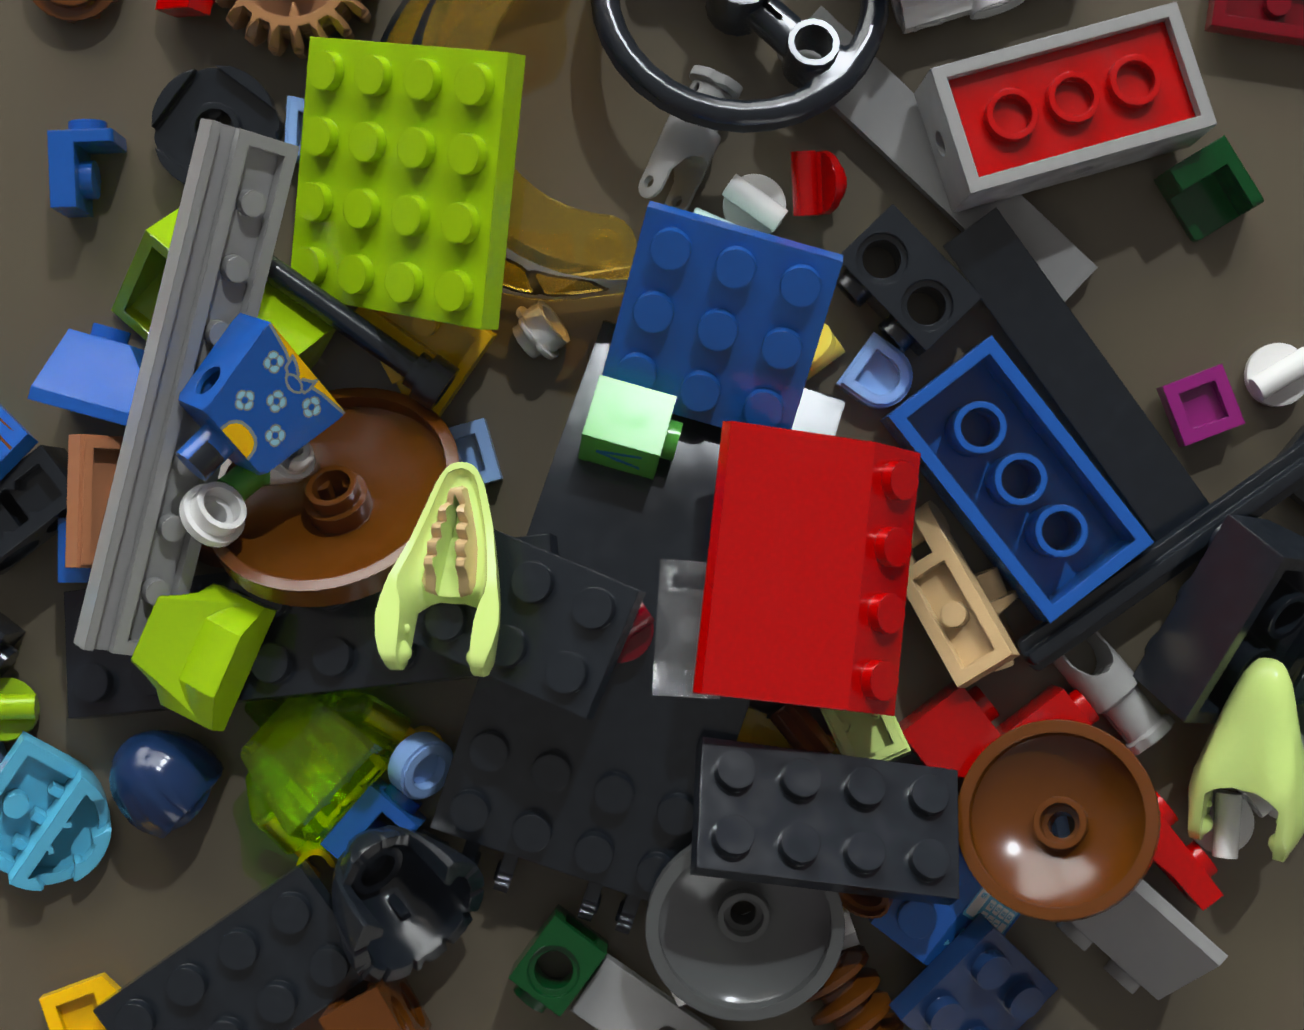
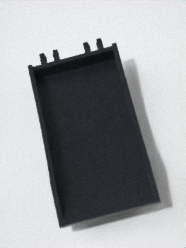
[430,320,846,934]

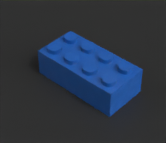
[880,335,1154,623]

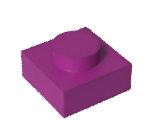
[1156,364,1245,447]

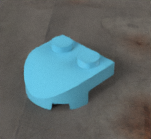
[0,731,112,891]

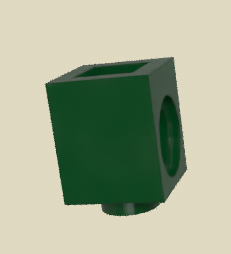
[508,904,608,1017]

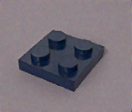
[889,913,1058,1030]

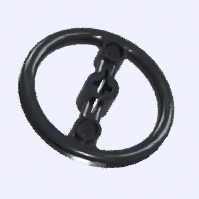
[591,0,889,133]

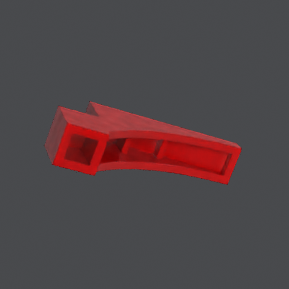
[899,681,1223,911]

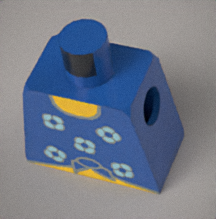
[176,313,346,481]

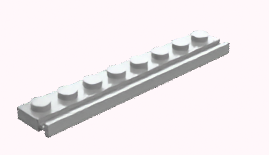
[73,118,300,656]

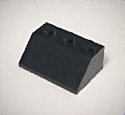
[1133,514,1304,724]

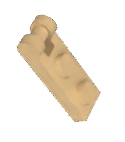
[907,500,1020,688]

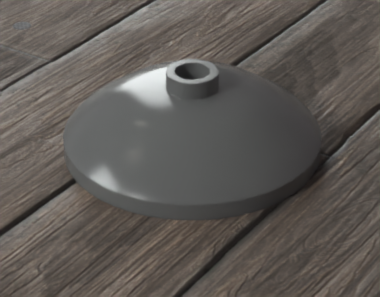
[645,845,845,1021]

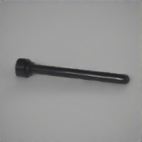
[266,255,460,411]

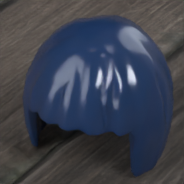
[109,730,224,838]

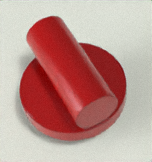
[790,150,847,216]

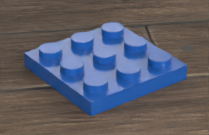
[603,201,843,430]

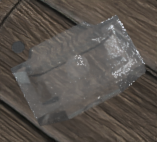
[652,559,720,700]

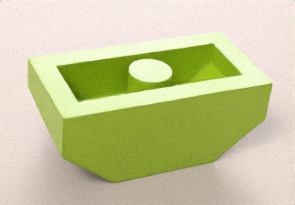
[131,583,277,731]

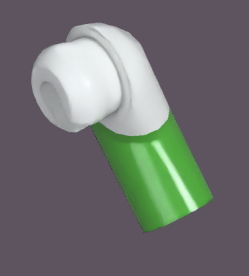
[217,442,315,501]

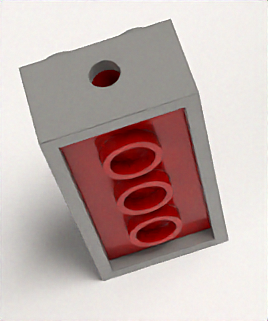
[914,1,1217,214]

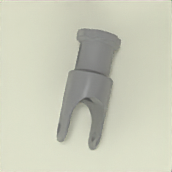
[638,65,743,211]
[1053,631,1175,756]

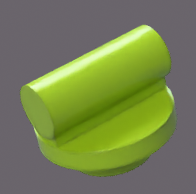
[0,678,40,742]

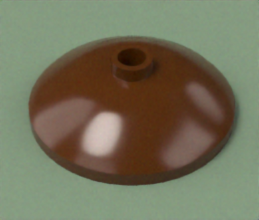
[958,719,1161,922]

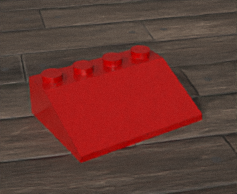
[693,421,921,716]

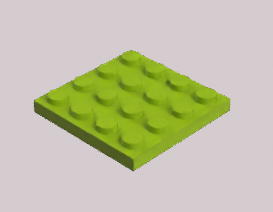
[291,36,526,330]

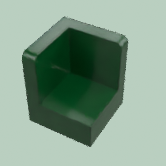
[1154,135,1264,242]

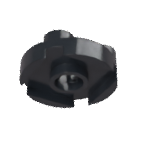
[152,65,284,185]

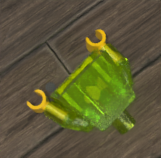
[241,691,443,878]

